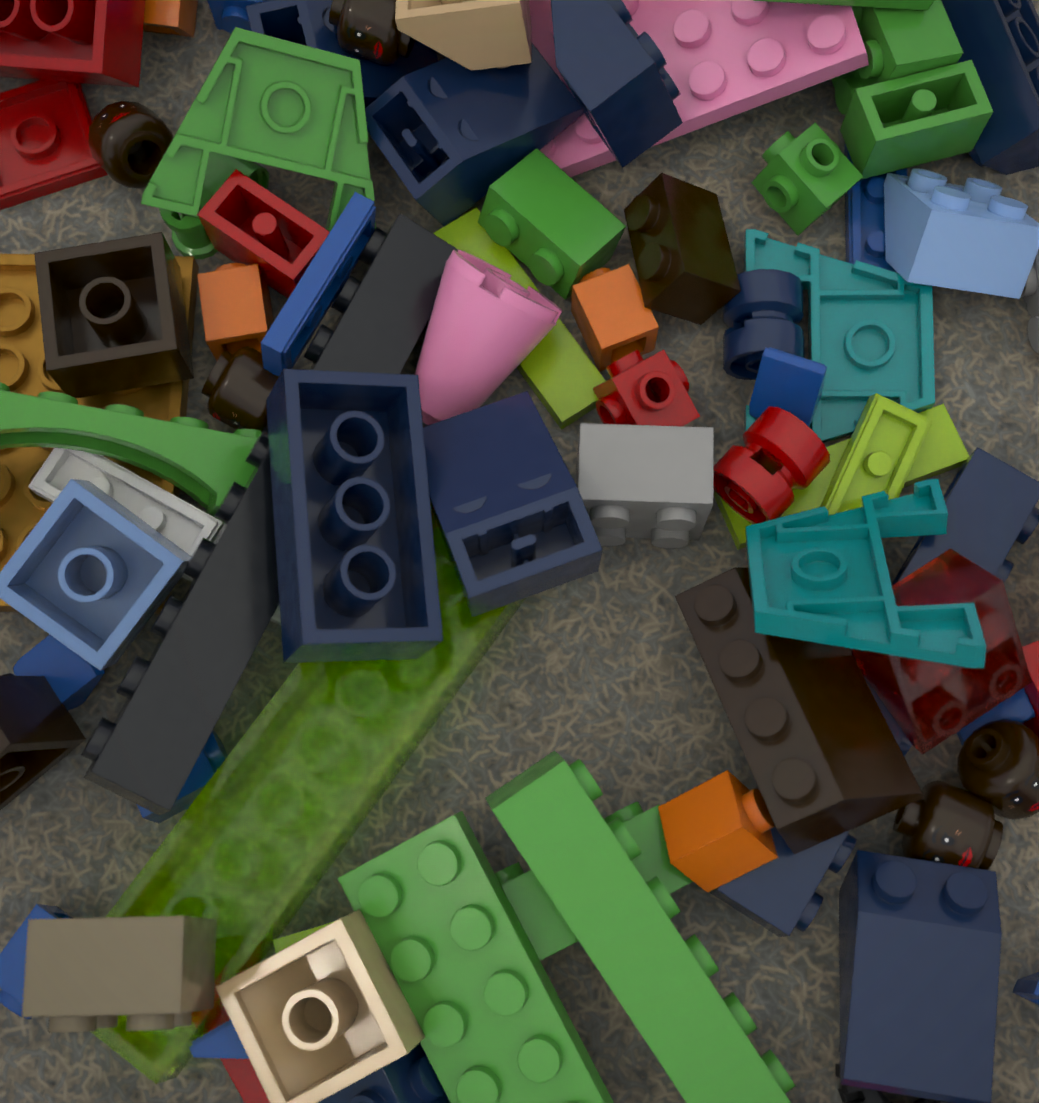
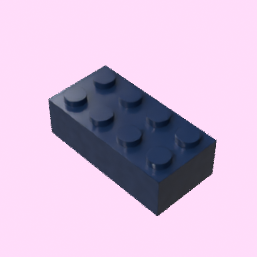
[266,369,443,663]

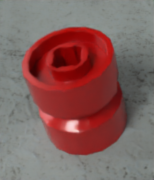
[713,406,830,524]

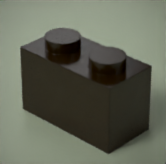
[624,172,741,325]

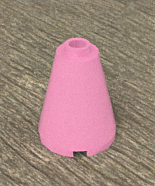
[414,250,562,425]

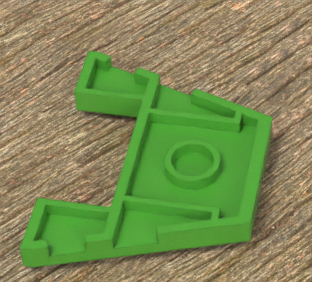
[141,27,376,231]

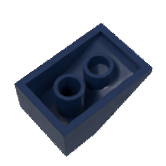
[839,850,1002,1103]

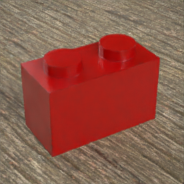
[197,169,330,298]

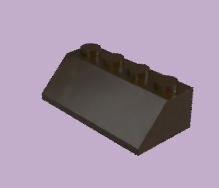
[675,567,924,854]

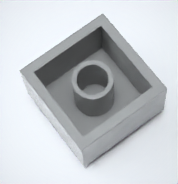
[576,423,714,549]

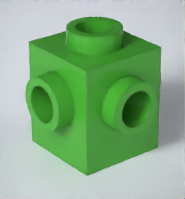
[751,122,864,236]

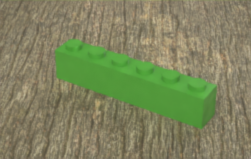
[485,750,795,1103]

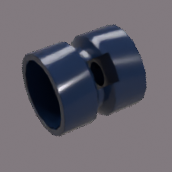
[723,269,805,380]

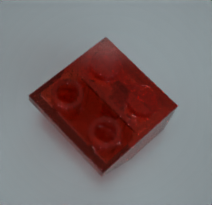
[852,548,1032,754]

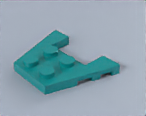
[744,229,935,447]
[746,479,987,668]

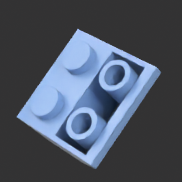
[884,168,1039,299]

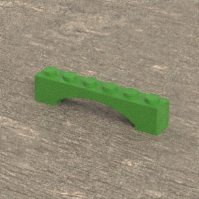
[0,382,262,523]

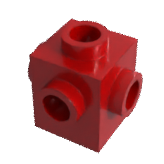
[592,349,700,427]

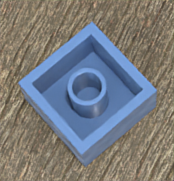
[0,479,191,671]

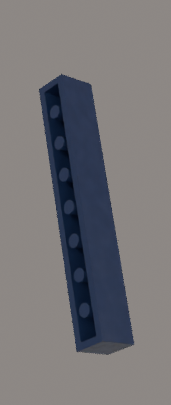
[710,447,1039,937]

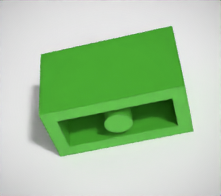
[840,59,994,180]
[477,148,626,300]

